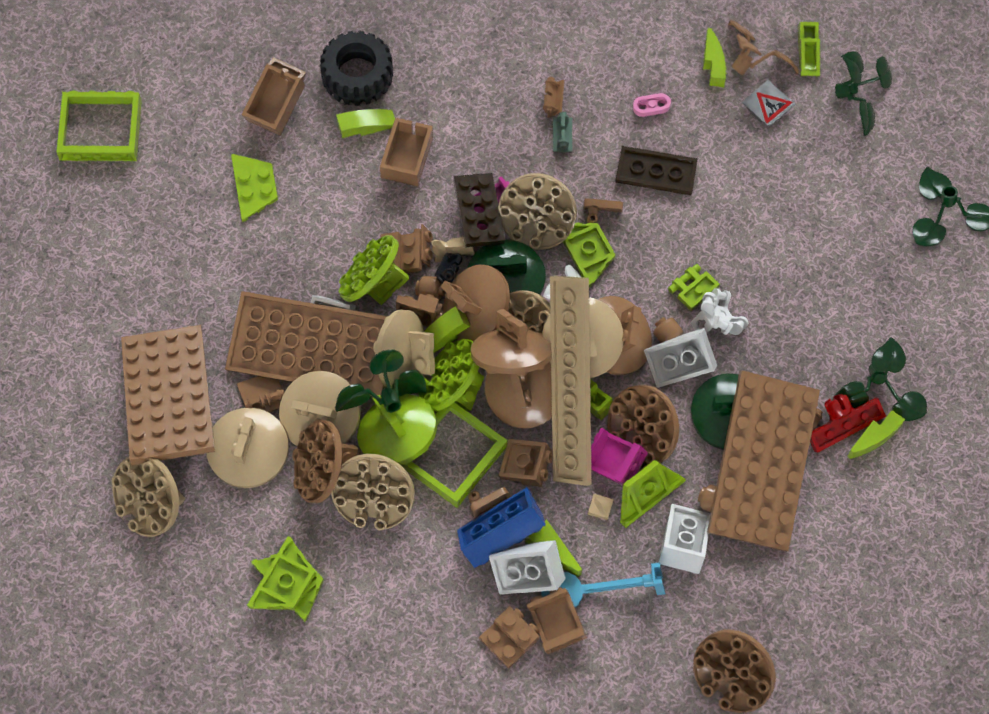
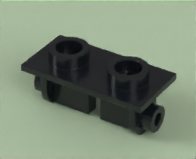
[435,253,463,284]

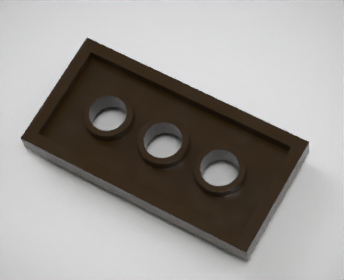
[615,146,698,196]
[453,173,505,248]

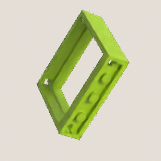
[56,91,142,161]
[401,402,508,508]

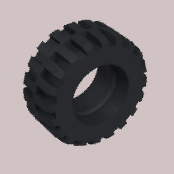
[320,31,393,106]

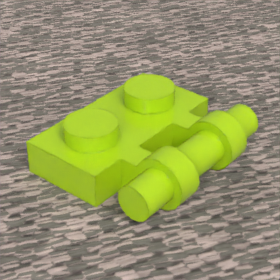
[668,264,720,311]

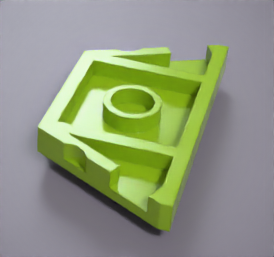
[231,154,278,222]
[563,223,616,288]
[620,460,686,528]
[247,536,316,610]
[251,554,324,622]

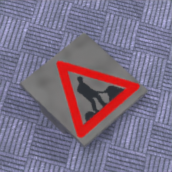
[742,80,795,127]

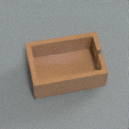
[242,64,305,136]
[380,118,433,187]

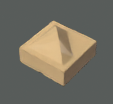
[588,494,614,520]

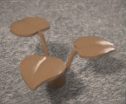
[728,20,799,75]

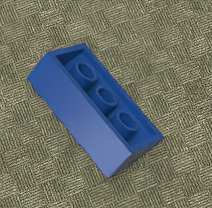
[457,487,546,568]

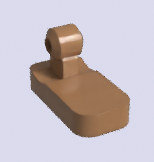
[583,199,623,223]
[468,487,511,518]

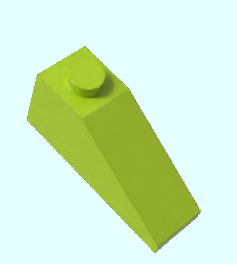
[524,519,582,577]

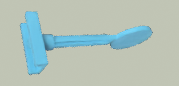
[541,562,665,608]

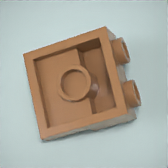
[380,232,422,273]
[396,294,443,327]
[499,439,553,487]
[479,606,539,669]

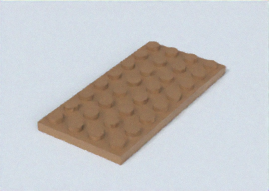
[225,291,386,397]
[121,325,215,465]
[707,370,820,552]

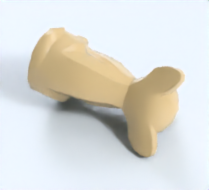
[431,236,474,263]

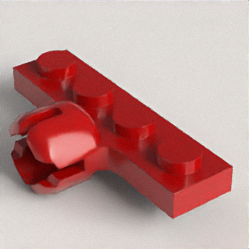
[810,394,886,453]

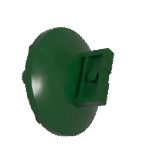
[468,240,546,295]
[690,373,739,450]

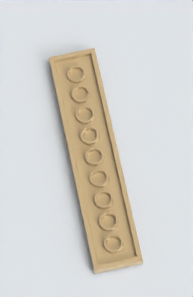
[550,276,591,486]

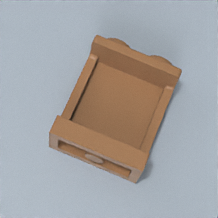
[527,587,587,654]

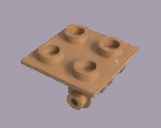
[237,376,284,412]

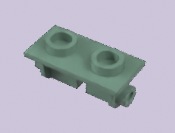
[553,112,572,152]

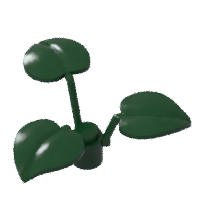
[835,51,892,136]
[912,167,989,247]
[832,337,927,421]
[335,349,427,413]

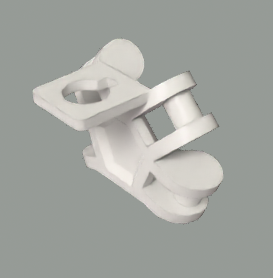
[690,288,749,335]

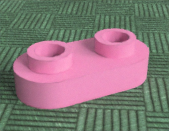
[633,93,671,117]

